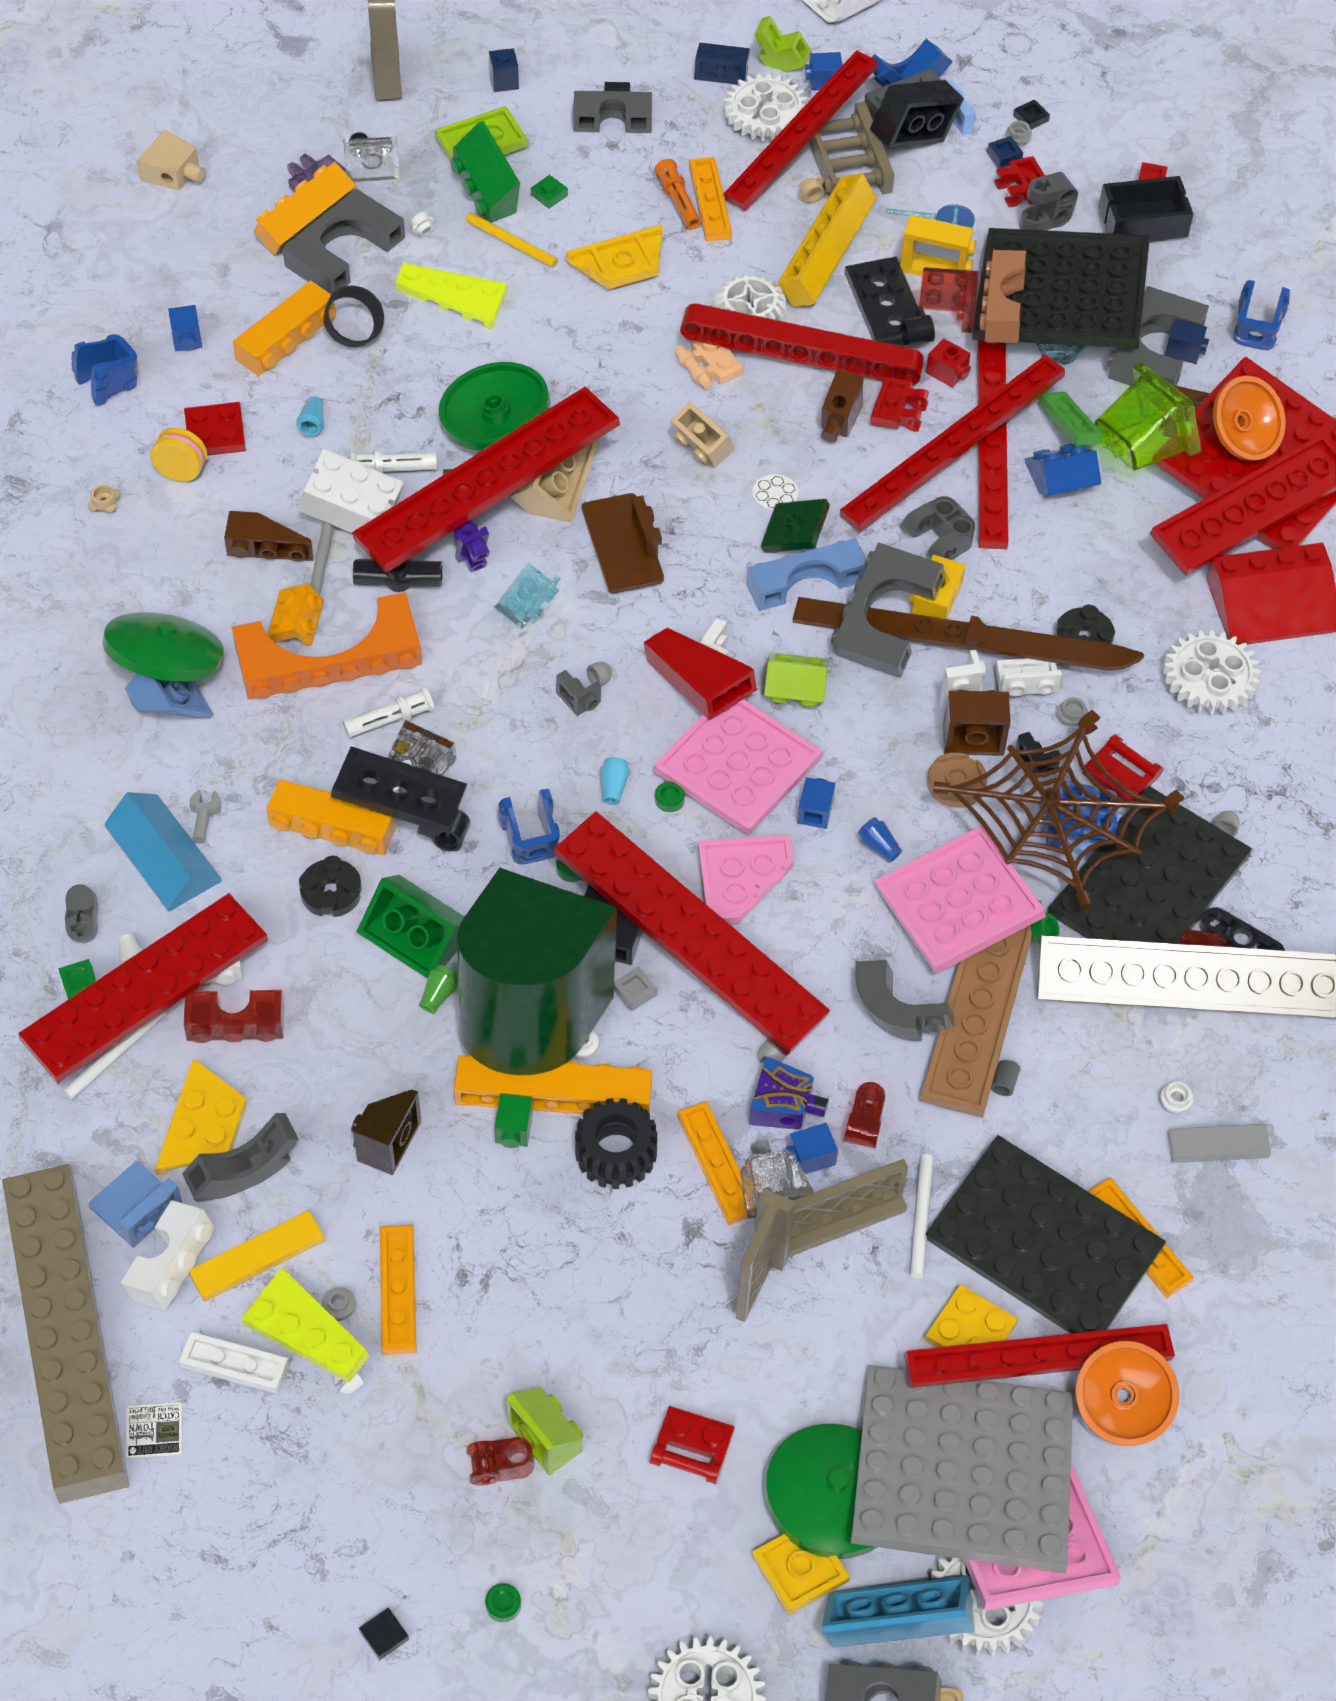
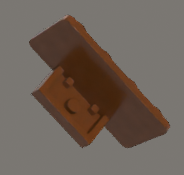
[581,493,664,593]

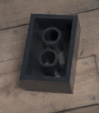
[870,80,964,148]

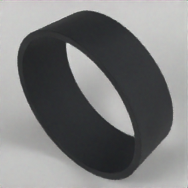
[323,285,384,347]

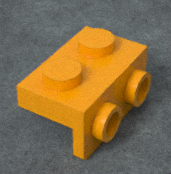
[267,583,324,646]

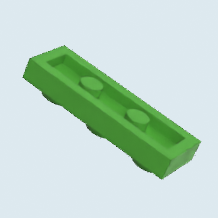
[1038,391,1103,446]

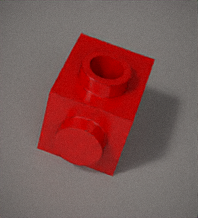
[925,338,971,388]

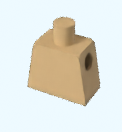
[137,130,206,190]

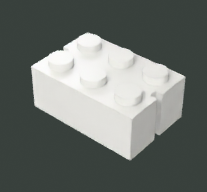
[298,449,403,533]

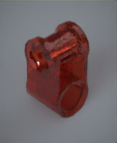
[844,1082,885,1149]
[466,1437,535,1486]

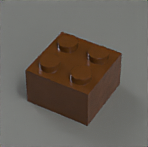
[943,690,1011,756]

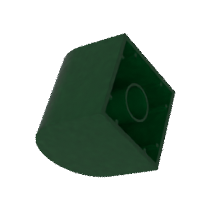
[457,867,617,1075]

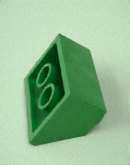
[450,121,520,223]
[356,875,465,979]

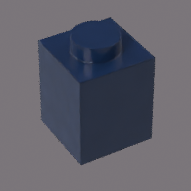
[489,48,519,92]
[1165,318,1210,364]

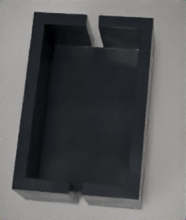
[1098,176,1193,241]

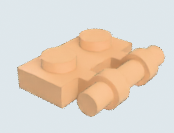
[675,341,744,389]

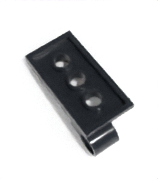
[845,256,935,347]
[331,746,470,851]

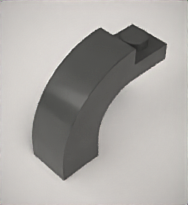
[855,960,954,1041]
[182,1113,299,1200]

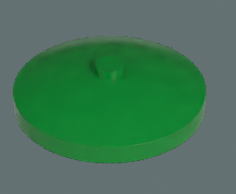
[439,362,551,451]
[102,612,224,682]
[764,1423,877,1559]

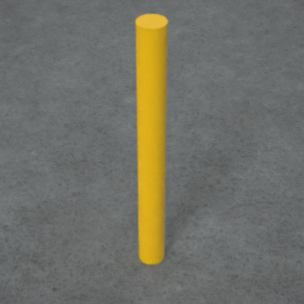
[466,212,558,268]

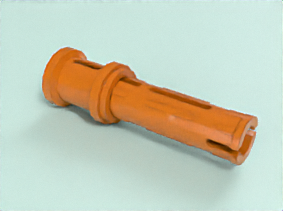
[654,159,702,230]

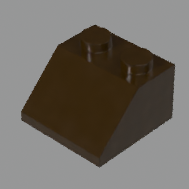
[351,1089,421,1176]

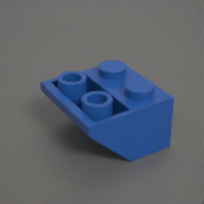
[1025,444,1102,496]

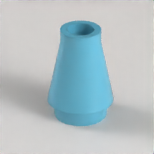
[296,396,324,437]
[600,757,630,805]

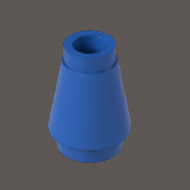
[858,817,902,863]

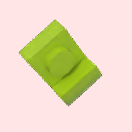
[754,16,812,71]

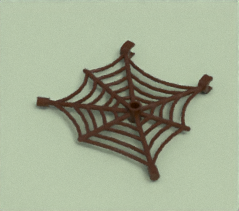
[932,710,1185,910]

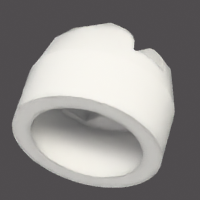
[333,1373,364,1394]

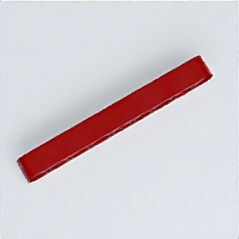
[680,303,924,385]

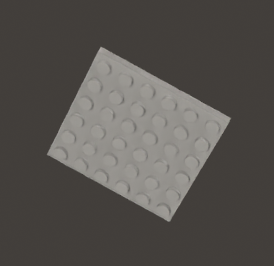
[851,1365,1073,1573]

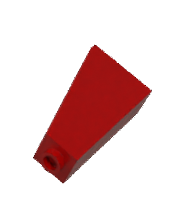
[643,627,757,720]

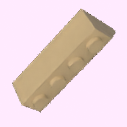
[510,406,600,522]

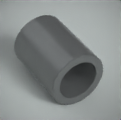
[991,1060,1021,1096]

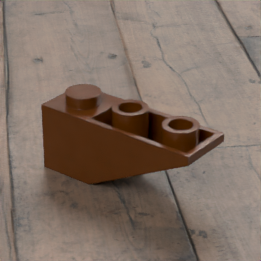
[224,511,314,561]

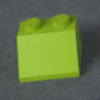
[764,652,829,706]
[506,1387,584,1475]

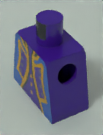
[749,1057,829,1130]

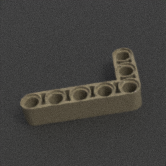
[368,0,402,100]

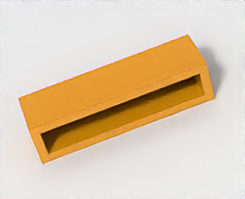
[253,162,357,256]
[233,281,336,377]
[266,779,397,856]

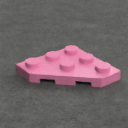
[698,834,794,924]

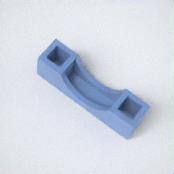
[747,538,866,611]

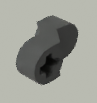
[65,884,98,943]

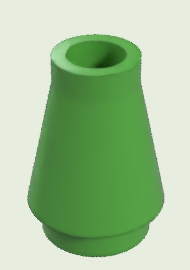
[418,965,458,1014]

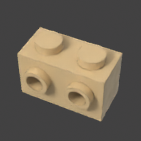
[670,401,734,468]

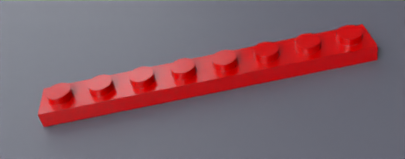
[723,50,878,210]
[903,1324,1175,1388]

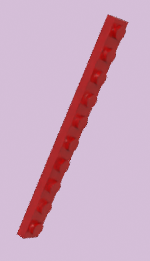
[977,340,1009,550]
[840,355,1065,532]

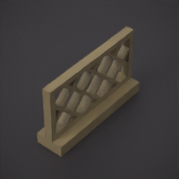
[788,1158,908,1258]
[736,1188,795,1323]

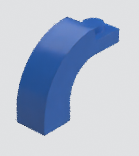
[872,38,953,87]

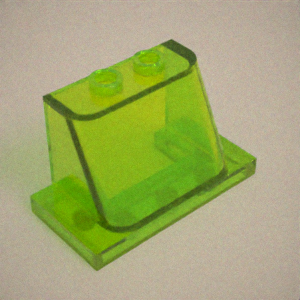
[1094,362,1202,471]

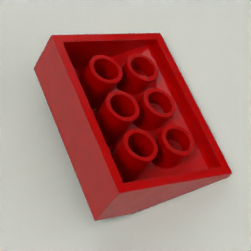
[1206,542,1336,645]

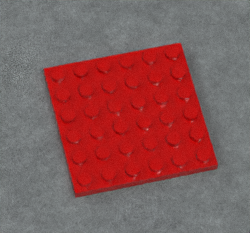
[1150,356,1336,549]

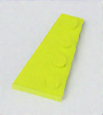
[395,263,507,330]
[241,1267,369,1383]

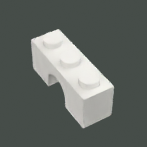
[120,1200,216,1311]

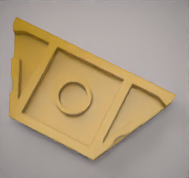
[566,225,663,290]
[155,1060,247,1175]

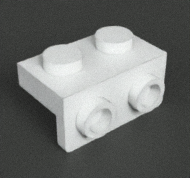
[939,650,986,712]
[995,658,1062,696]

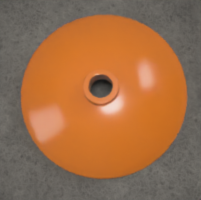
[1213,376,1286,461]
[1075,1341,1179,1446]

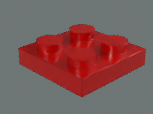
[184,402,246,456]

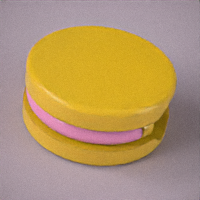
[150,428,207,482]

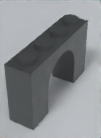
[283,188,405,295]
[1106,286,1209,397]
[831,542,946,678]

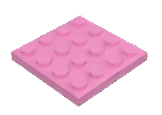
[653,699,823,836]
[875,825,1046,974]
[964,1463,1121,1611]

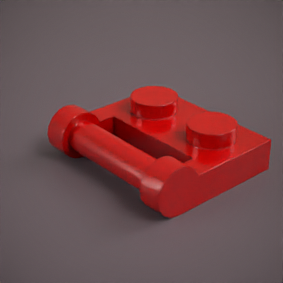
[1082,734,1164,801]
[650,1406,735,1485]

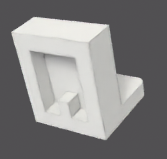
[700,618,729,656]

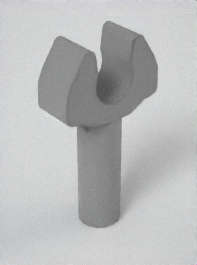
[189,790,222,844]

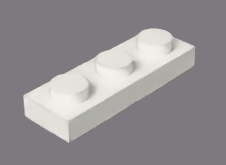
[179,1332,289,1394]

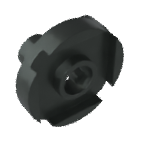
[1056,604,1115,644]
[299,855,362,917]

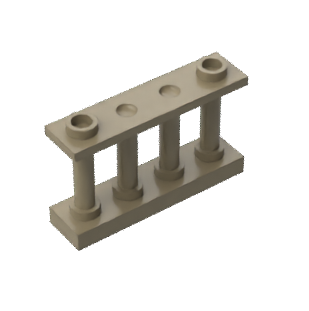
[808,101,895,196]

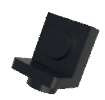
[1016,731,1061,778]

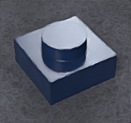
[987,136,1023,168]

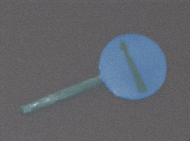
[886,204,975,228]

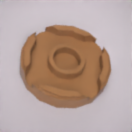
[927,752,987,808]

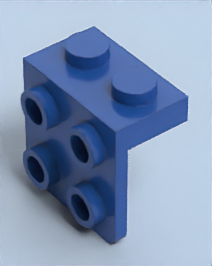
[1043,780,1117,848]

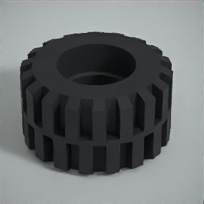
[575,1098,657,1189]

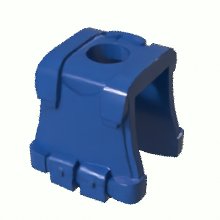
[1233,280,1290,350]
[71,334,137,406]
[498,789,560,865]

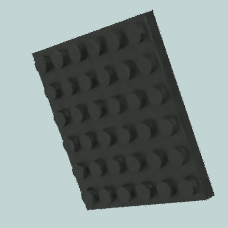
[972,228,1150,349]

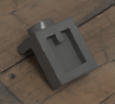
[556,670,601,716]

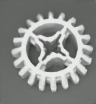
[713,274,787,321]

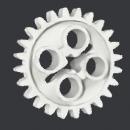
[724,73,808,142]
[1163,630,1261,715]
[931,1557,1044,1657]
[648,1636,766,1701]

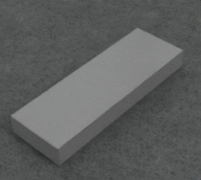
[1168,1124,1271,1163]

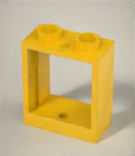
[900,214,976,285]

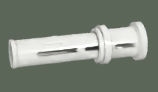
[351,451,437,473]
[343,686,435,738]

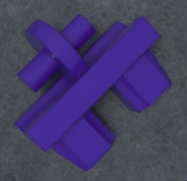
[454,521,490,573]

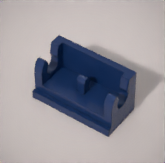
[694,42,750,85]

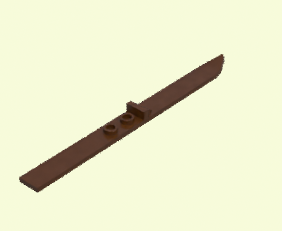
[793,597,1145,671]

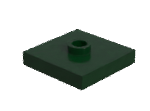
[761,499,830,553]

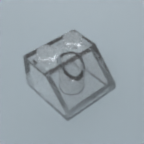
[343,136,400,182]

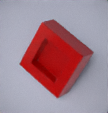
[1138,162,1168,180]

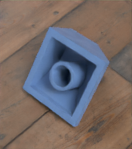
[125,674,214,718]

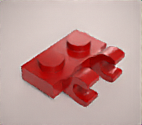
[994,156,1045,207]
[871,376,929,432]

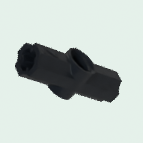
[353,559,443,592]

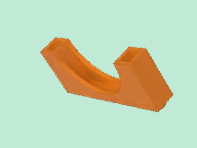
[232,592,422,700]

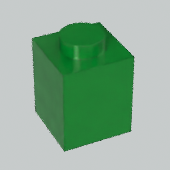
[494,1093,533,1148]

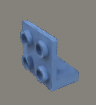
[89,1161,182,1248]

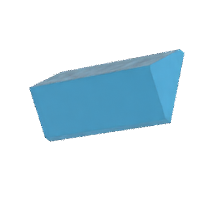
[104,792,222,912]
[822,1575,975,1648]

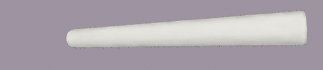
[63,1011,166,1100]
[910,1154,933,1279]

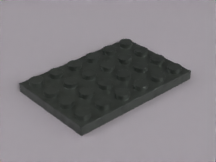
[1048,786,1252,944]
[925,1135,1166,1334]

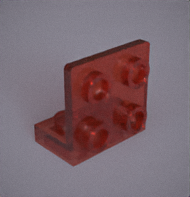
[919,267,978,333]

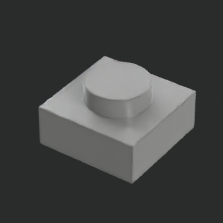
[614,967,657,1011]

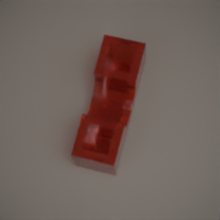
[183,990,285,1043]

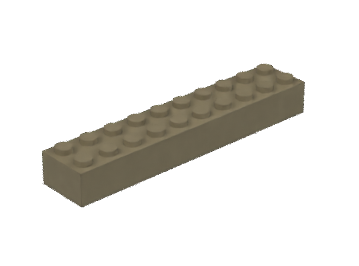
[2,1164,129,1504]

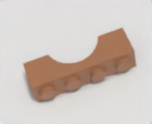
[980,250,1026,343]

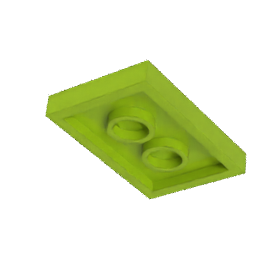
[435,106,528,160]

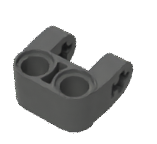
[1019,172,1078,230]
[902,496,975,560]

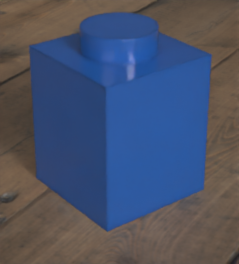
[805,52,843,91]
[168,305,203,352]
[797,777,836,829]
[785,1122,838,1176]

